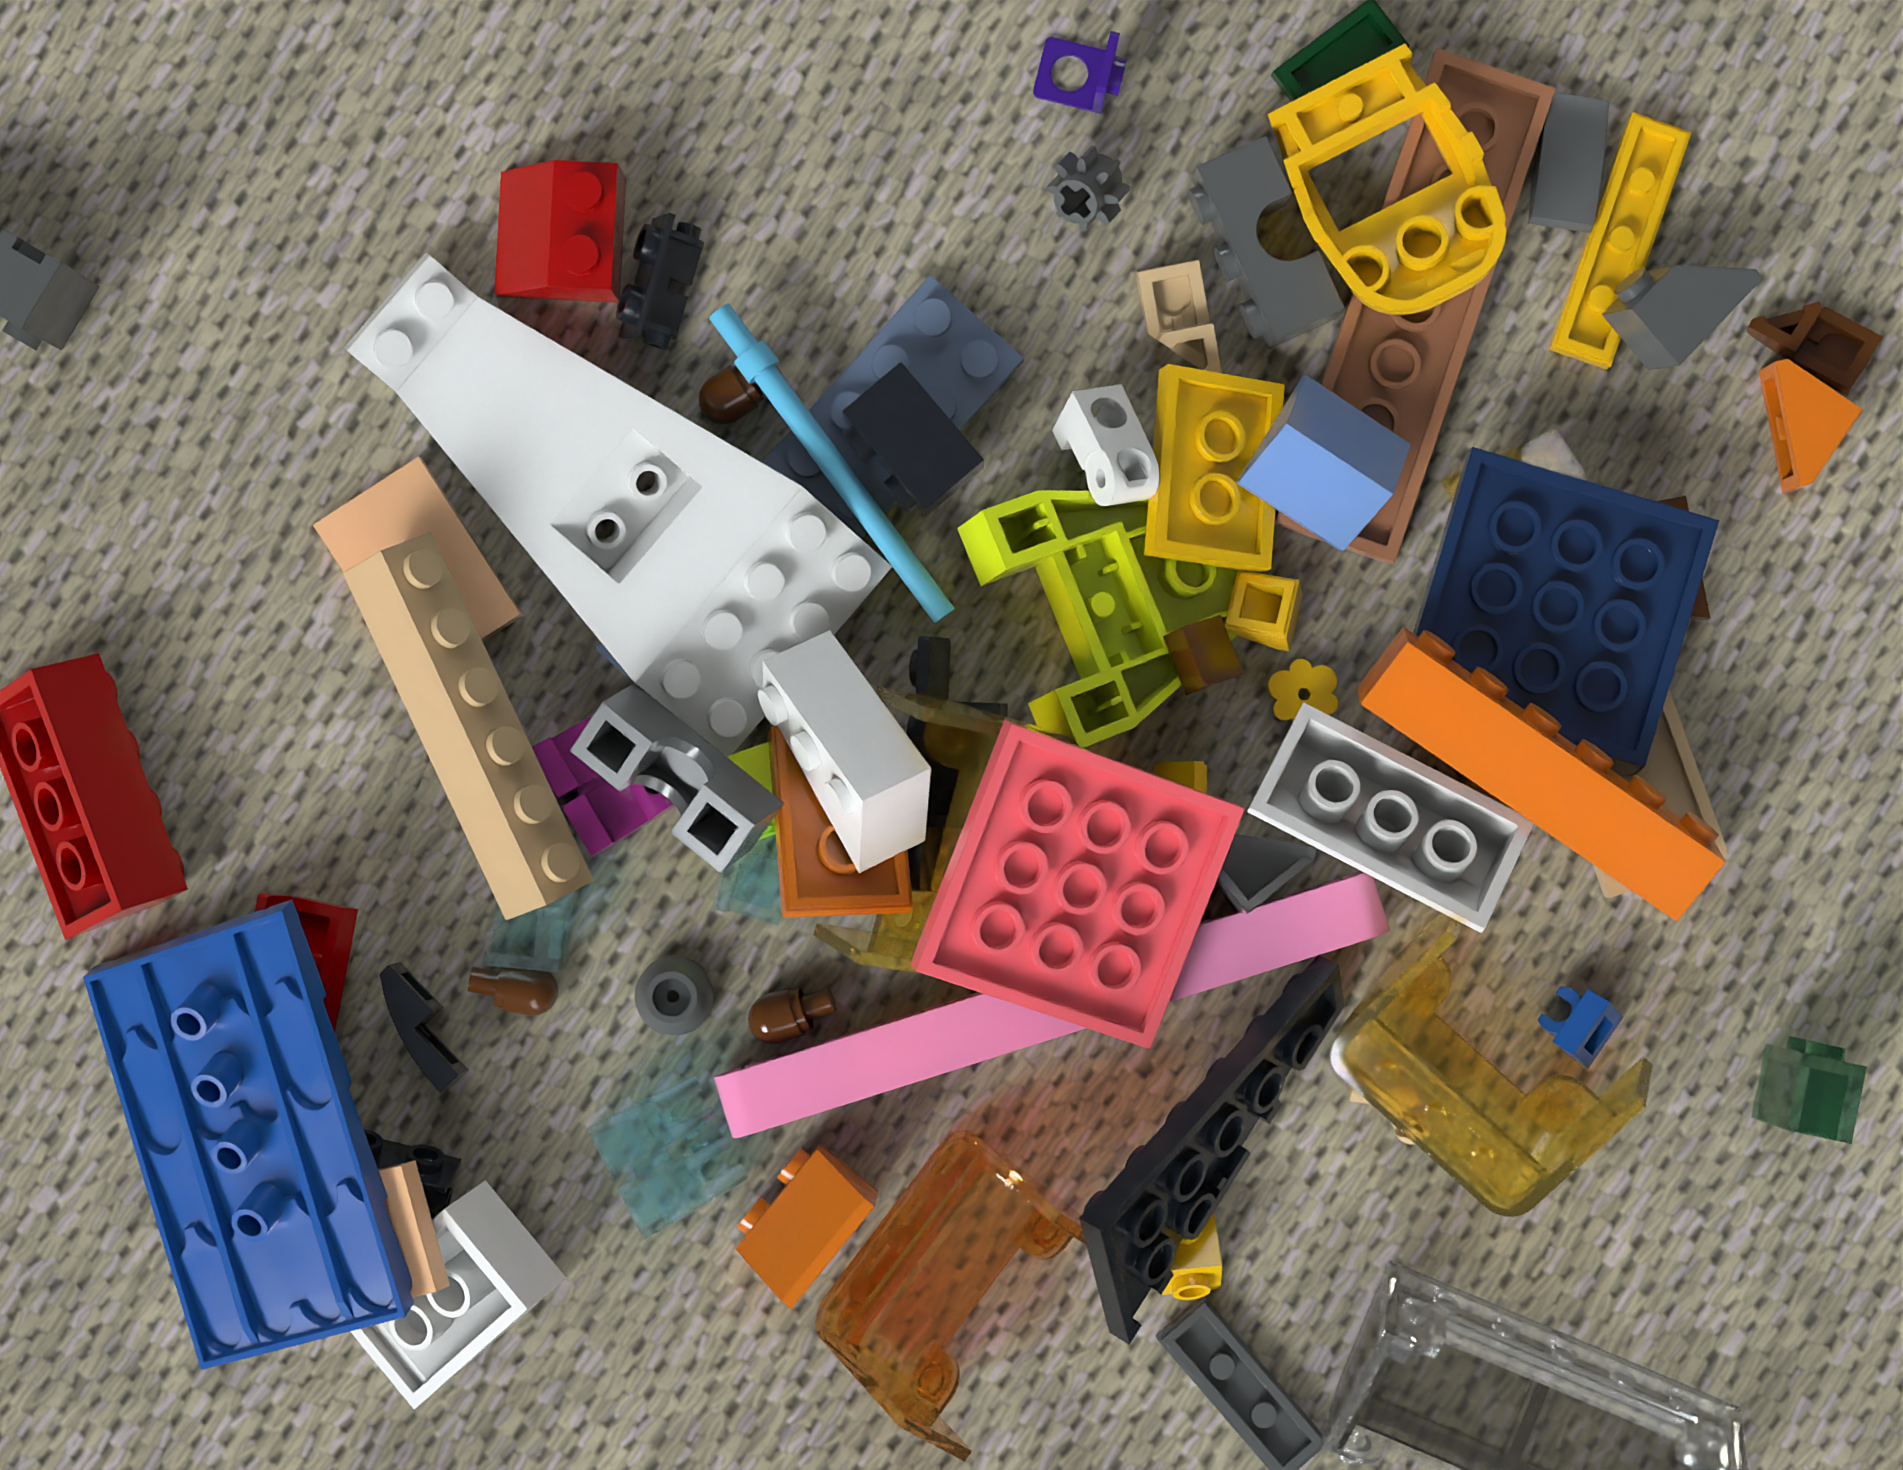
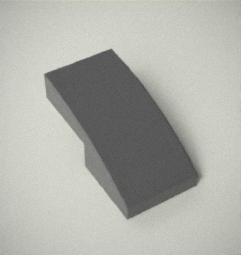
[1528,93,1609,233]

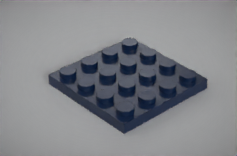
[1413,447,1720,767]

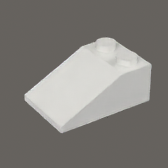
[350,1180,566,1409]

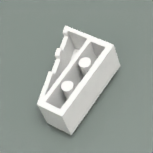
[758,630,931,873]

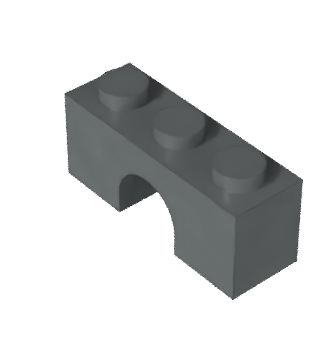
[1188,136,1344,349]
[570,683,784,873]

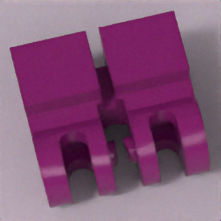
[532,715,676,857]

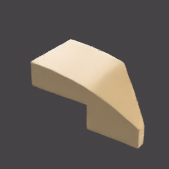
[1135,259,1222,373]

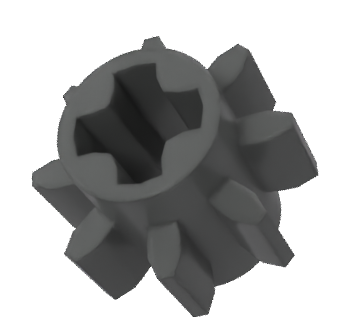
[1046,146,1130,231]

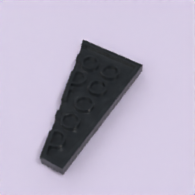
[1079,955,1345,1345]

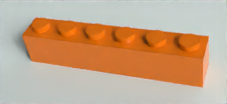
[1357,626,1726,922]

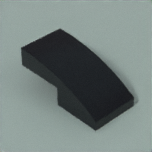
[379,962,469,1093]

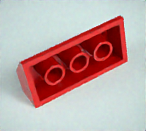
[0,653,188,940]

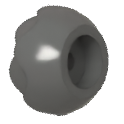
[634,957,714,1035]

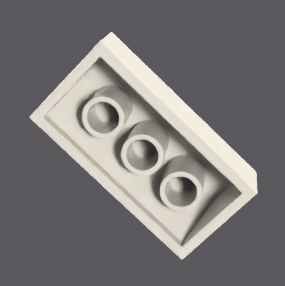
[1247,702,1534,933]

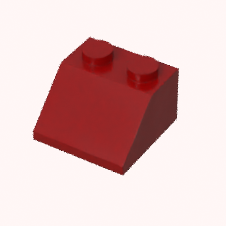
[494,160,626,303]

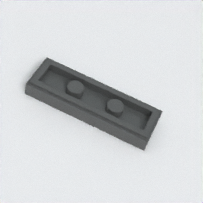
[1155,1296,1330,1470]

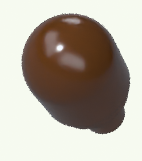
[699,365,782,425]
[468,961,558,1016]
[748,987,837,1044]

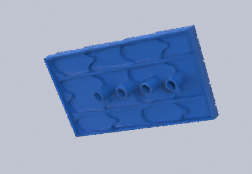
[83,900,414,1370]

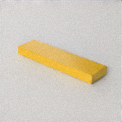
[1548,112,1692,370]

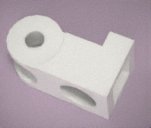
[1052,384,1159,506]

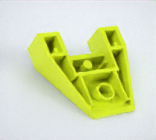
[957,490,1251,749]

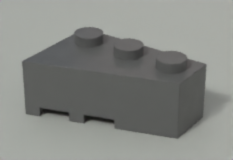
[0,227,100,351]

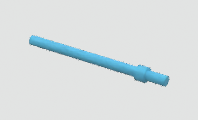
[709,303,955,624]

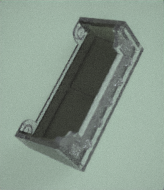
[1322,1260,1749,1470]

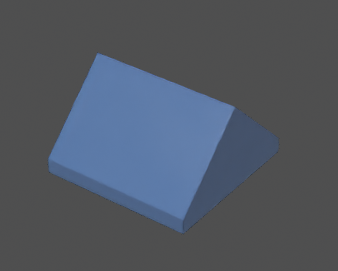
[1236,375,1411,551]

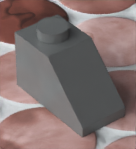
[1602,265,1763,370]

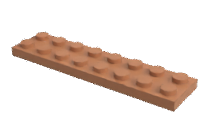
[1274,48,1556,565]

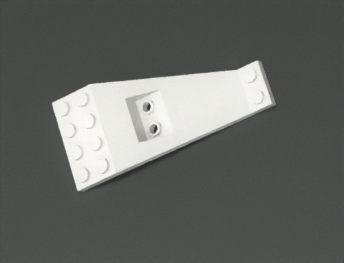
[344,253,892,756]

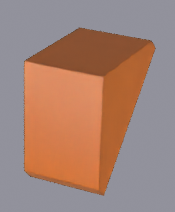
[1759,359,1863,493]

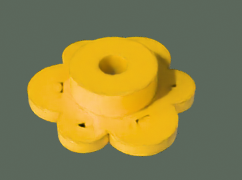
[1268,659,1338,722]

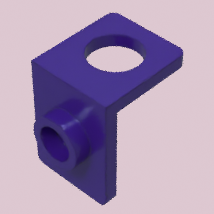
[1033,31,1127,114]

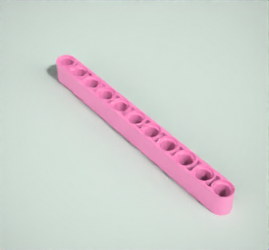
[713,871,1390,1138]

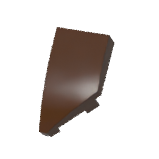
[1747,301,1883,396]

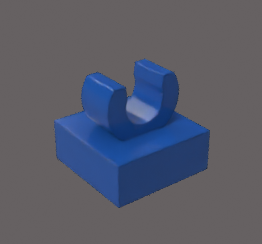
[1537,986,1623,1069]

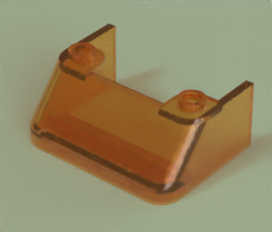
[815,1130,1086,1462]

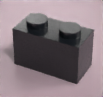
[842,362,984,517]

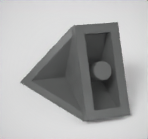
[1215,834,1316,914]

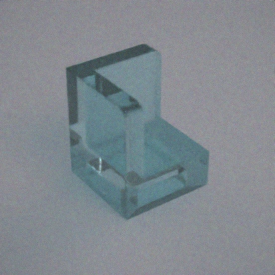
[713,851,782,925]
[483,902,573,972]

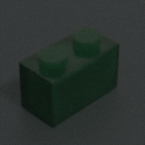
[1751,1036,1867,1144]

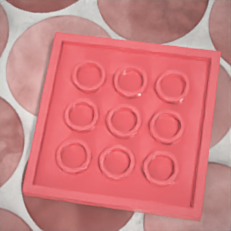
[910,720,1245,1049]

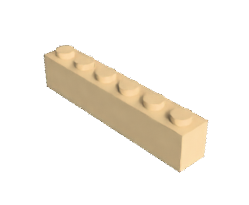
[343,532,594,920]

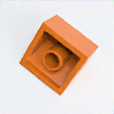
[736,1143,878,1309]

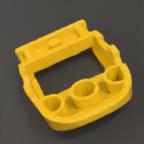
[1267,44,1507,315]

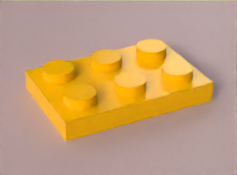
[1144,364,1285,573]

